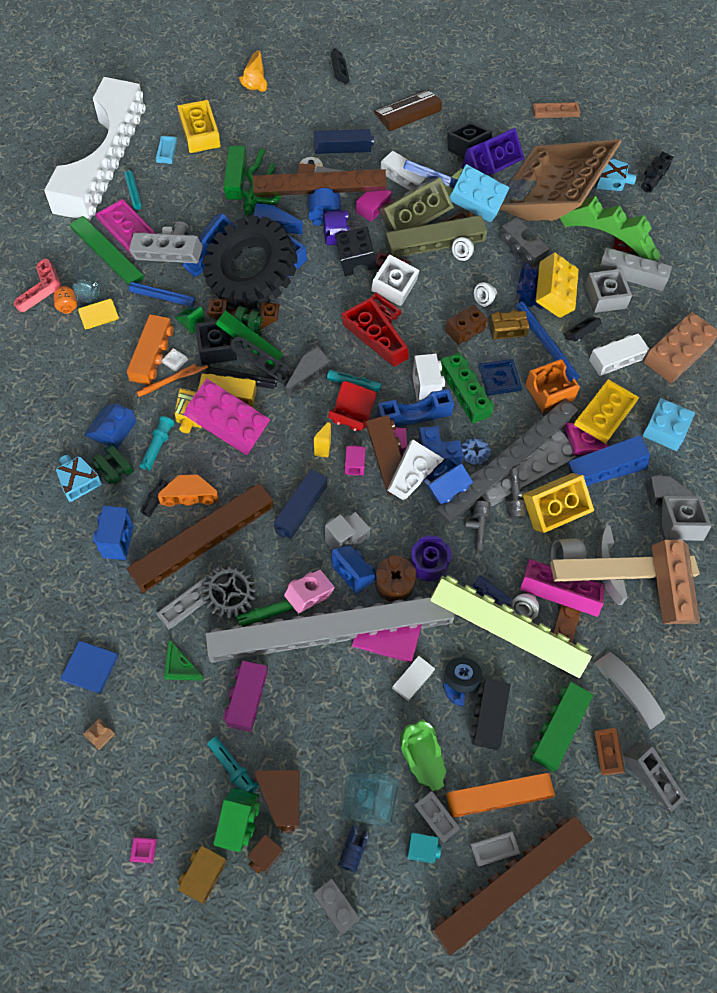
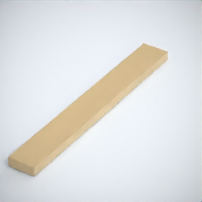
[550,556,700,581]

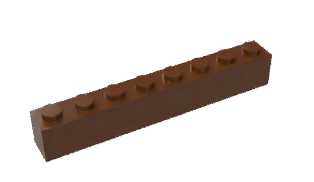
[253,169,386,197]
[126,483,274,593]
[432,816,593,956]

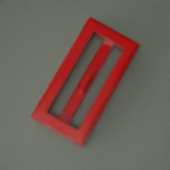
[370,292,402,323]

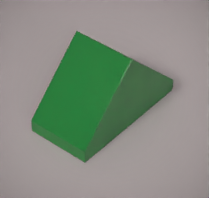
[175,307,205,334]

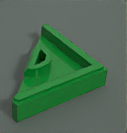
[164,640,204,681]

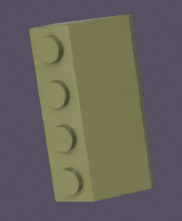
[378,177,454,231]

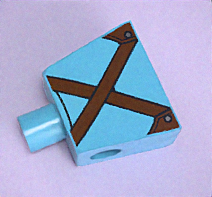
[597,158,637,191]
[56,455,102,502]

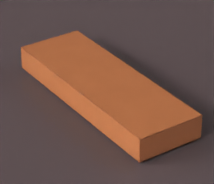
[532,102,580,118]

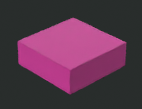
[130,837,157,864]

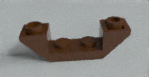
[207,298,280,329]

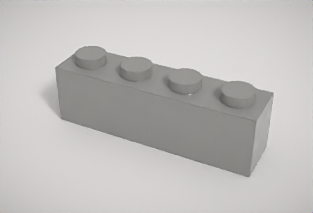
[598,247,672,291]

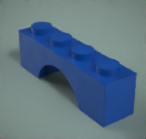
[377,389,454,427]

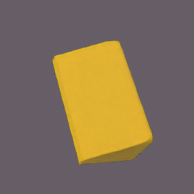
[78,299,119,330]
[314,422,331,457]

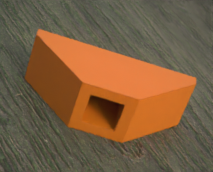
[158,474,219,507]

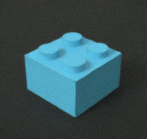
[643,398,695,451]

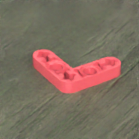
[13,259,61,312]

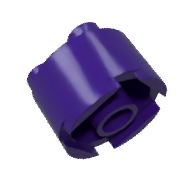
[323,210,350,246]
[410,535,451,581]

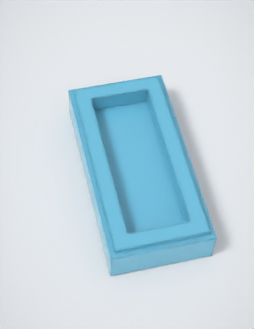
[156,136,177,164]

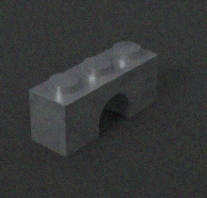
[500,218,550,268]

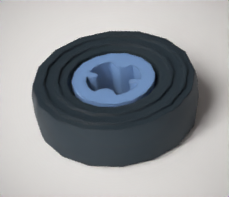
[445,657,482,693]

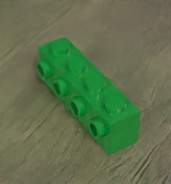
[440,352,494,424]

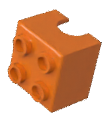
[525,359,580,413]

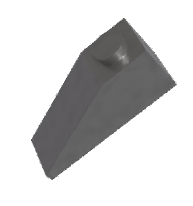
[286,347,331,398]
[623,742,686,812]

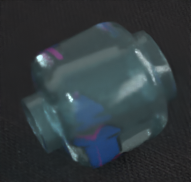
[72,279,100,304]

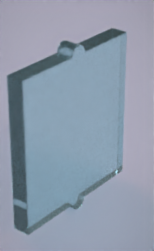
[504,180,537,200]

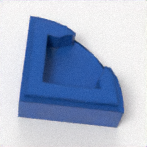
[443,683,465,706]

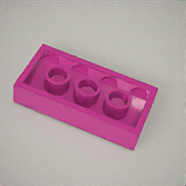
[520,559,605,617]

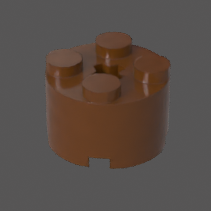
[375,555,416,602]

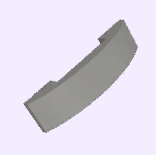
[597,525,628,605]
[594,652,666,731]

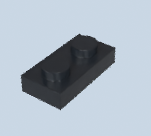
[563,317,602,342]

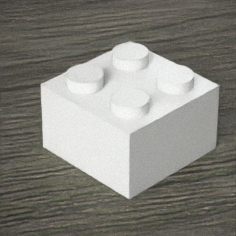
[371,254,419,306]
[412,354,445,403]

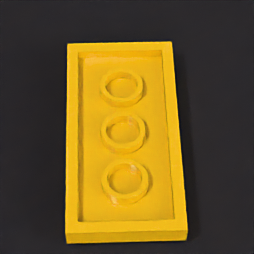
[574,379,639,444]

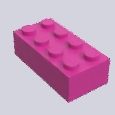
[184,379,270,455]

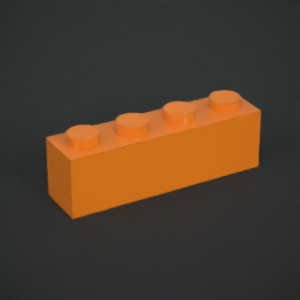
[127,314,174,385]

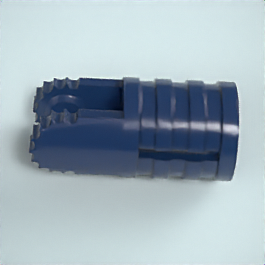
[338,825,370,873]

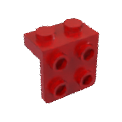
[328,381,377,431]

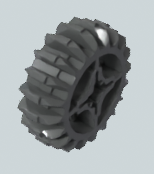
[201,564,256,619]

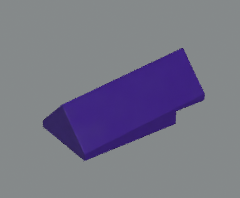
[461,128,525,176]

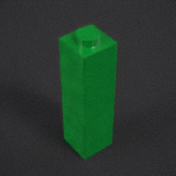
[224,146,247,200]

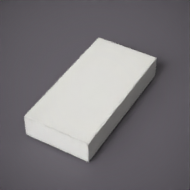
[392,656,435,702]

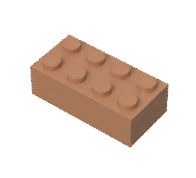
[644,312,717,384]

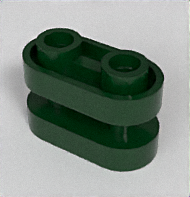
[235,306,263,337]
[91,444,134,485]

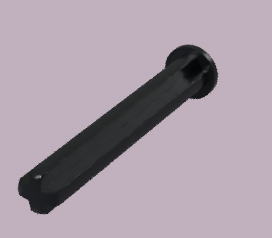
[205,364,277,389]

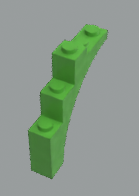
[560,196,660,262]

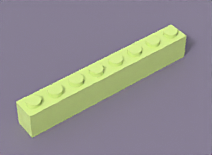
[430,575,592,678]

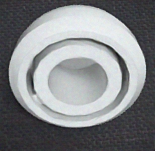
[452,237,474,261]
[474,282,497,307]
[511,593,539,619]

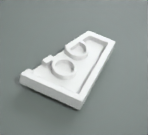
[387,440,444,500]

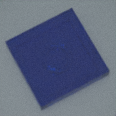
[478,359,522,396]

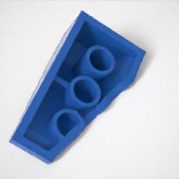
[182,213,237,277]

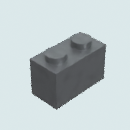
[313,879,360,936]

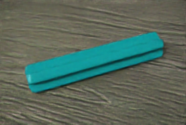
[124,170,142,210]

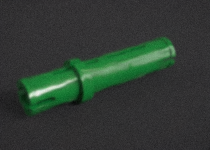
[237,599,294,626]

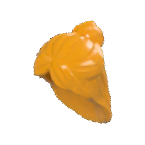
[239,50,267,92]

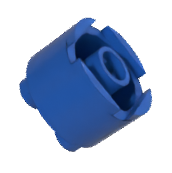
[308,188,341,226]

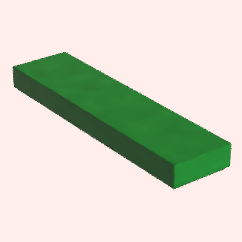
[216,310,283,367]

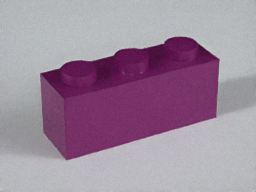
[223,660,268,732]

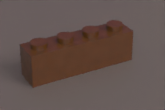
[366,415,403,496]

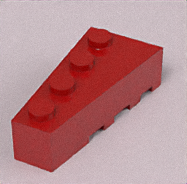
[341,298,409,367]

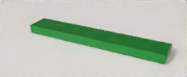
[69,216,144,286]

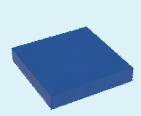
[60,641,118,694]

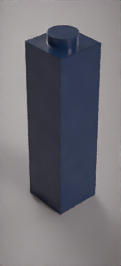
[314,129,374,154]
[274,469,327,539]

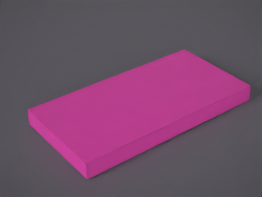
[95,199,156,258]

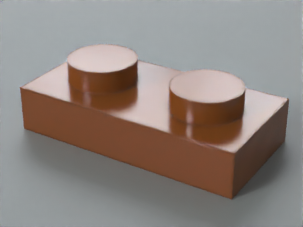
[553,604,581,643]
[595,728,625,776]

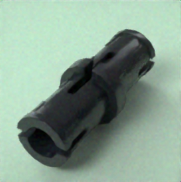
[140,479,169,517]

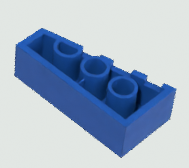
[568,435,650,487]

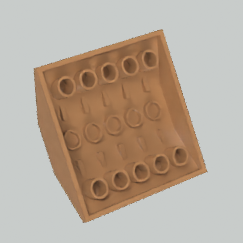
[499,139,621,221]

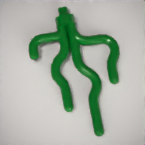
[243,148,281,215]

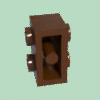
[445,305,487,345]

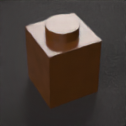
[247,834,283,874]

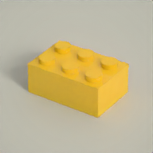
[177,100,220,153]
[536,252,579,318]
[522,473,594,533]

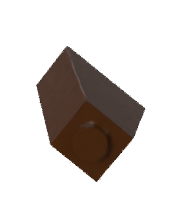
[255,770,300,833]

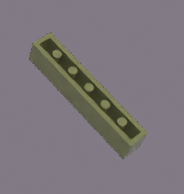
[385,215,487,257]

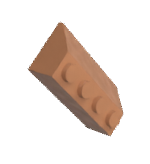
[652,540,700,624]

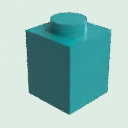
[407,833,442,864]

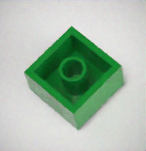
[213,788,261,852]

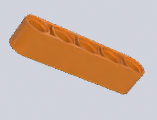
[446,773,556,817]

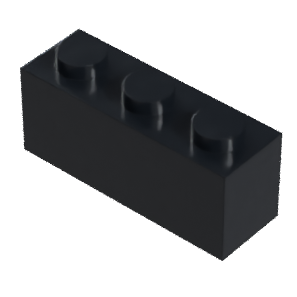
[470,678,511,751]

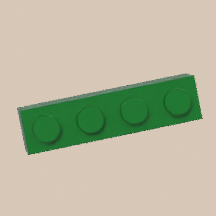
[530,682,594,773]

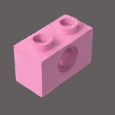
[284,570,335,614]

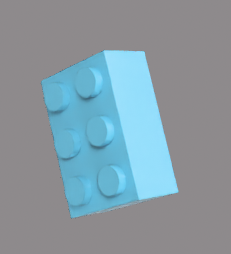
[449,164,509,222]

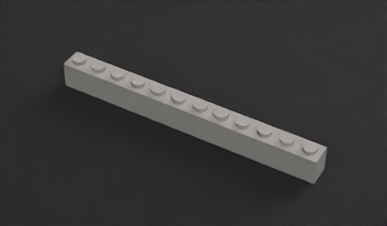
[206,597,454,663]

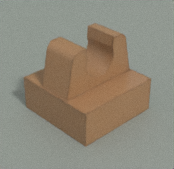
[83,718,115,750]

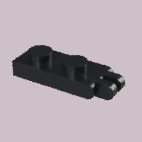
[331,48,350,84]

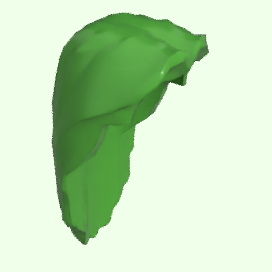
[400,719,447,792]

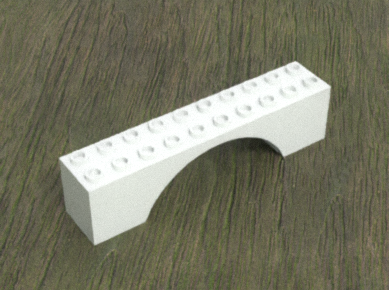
[44,77,146,221]

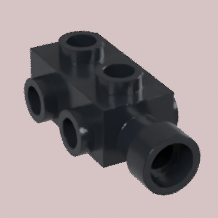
[641,151,674,193]

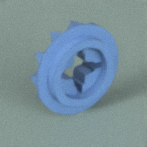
[461,437,491,465]

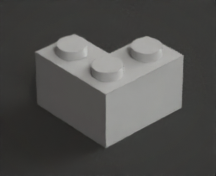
[325,512,371,550]

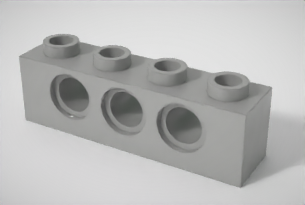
[129,232,203,263]

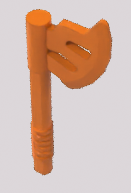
[136,364,208,397]

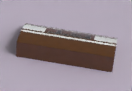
[374,90,442,132]

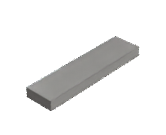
[156,567,231,630]

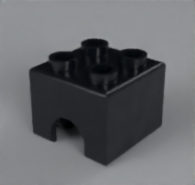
[335,226,377,276]

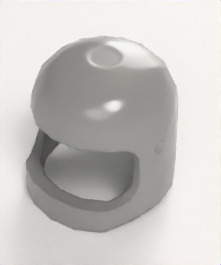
[550,538,587,561]

